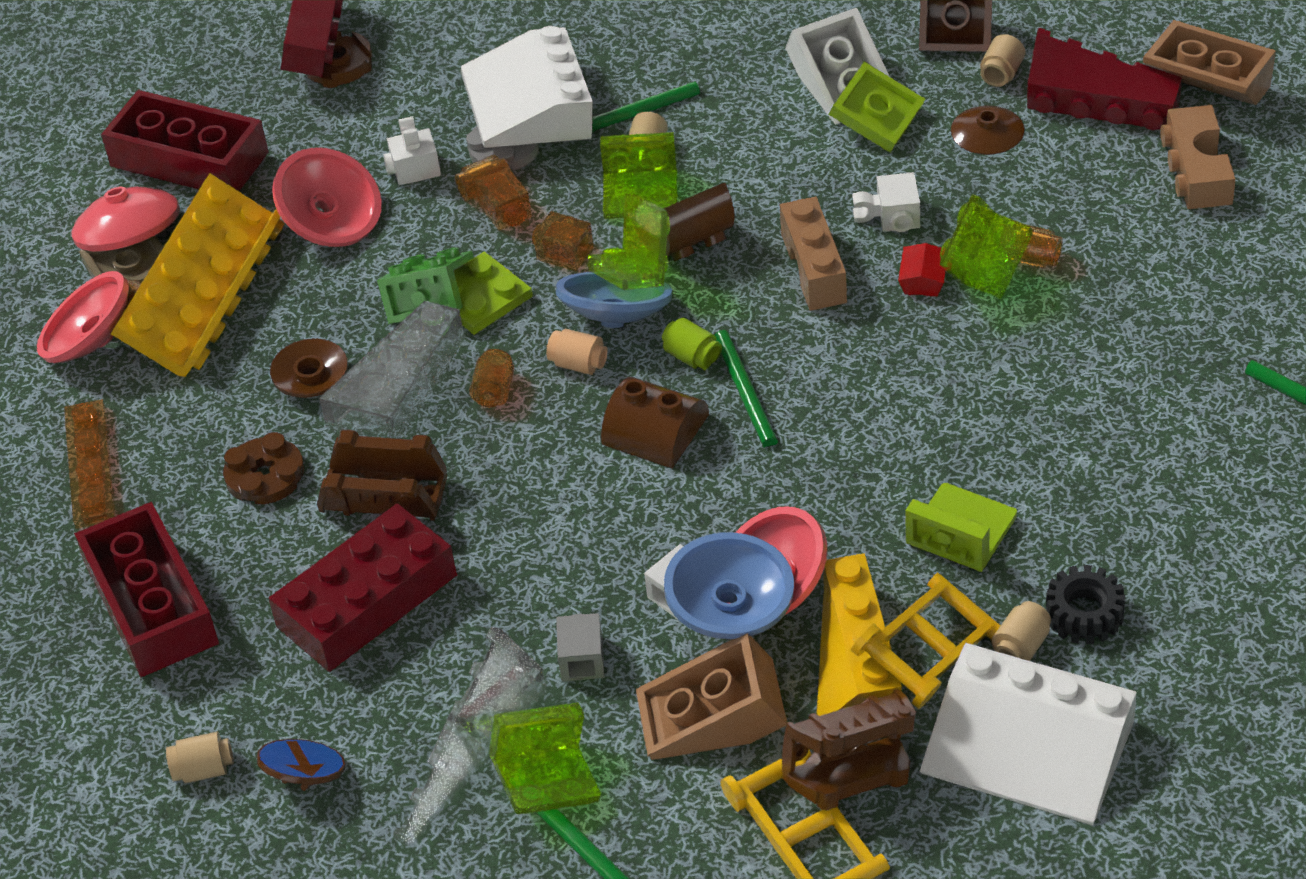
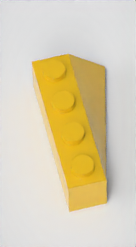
[817,553,902,716]

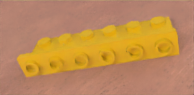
[111,173,285,377]

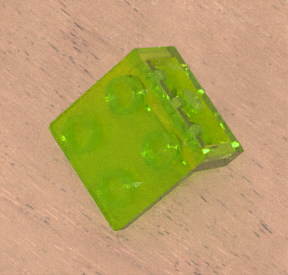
[600,132,677,219]
[588,193,670,290]
[940,194,1034,299]
[489,702,601,815]

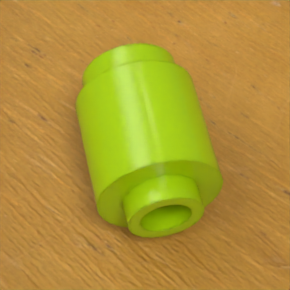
[662,317,722,370]

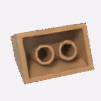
[1143,20,1276,105]

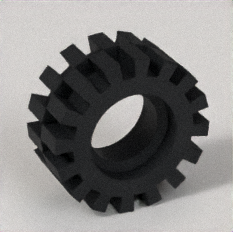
[1046,565,1125,645]

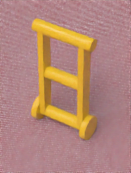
[851,572,1001,709]
[720,751,890,879]

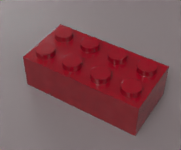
[101,90,269,191]
[74,501,219,678]
[268,503,457,672]

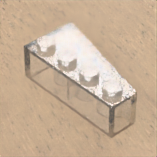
[319,301,465,439]

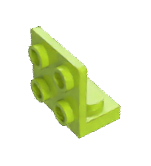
[905,483,1017,572]

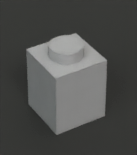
[556,613,605,682]

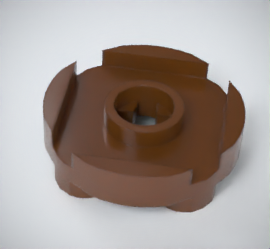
[306,31,372,88]
[223,432,305,504]

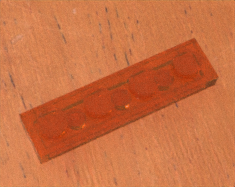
[64,399,115,529]

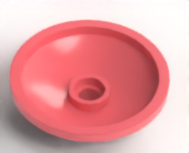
[272,148,382,247]
[71,187,180,251]
[37,271,129,363]
[727,506,827,615]

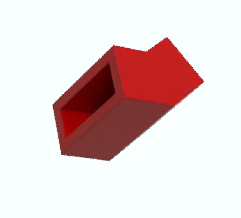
[898,243,949,297]

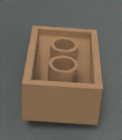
[636,633,787,760]

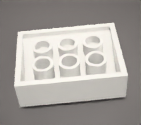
[461,26,593,148]
[920,643,1137,825]

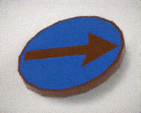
[257,739,345,791]

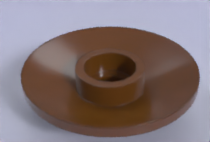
[951,106,1024,155]
[270,338,348,398]

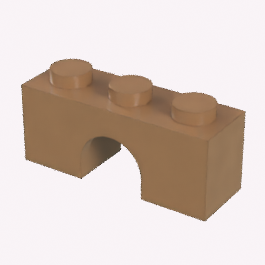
[1161,105,1235,209]
[780,197,847,311]

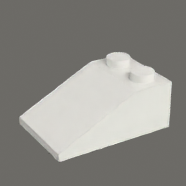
[786,8,890,125]

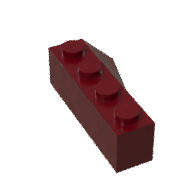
[280,0,343,77]
[1027,28,1182,130]

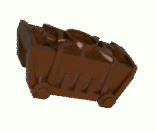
[317,430,447,521]
[782,689,916,810]

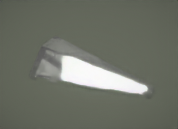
[393,626,547,847]

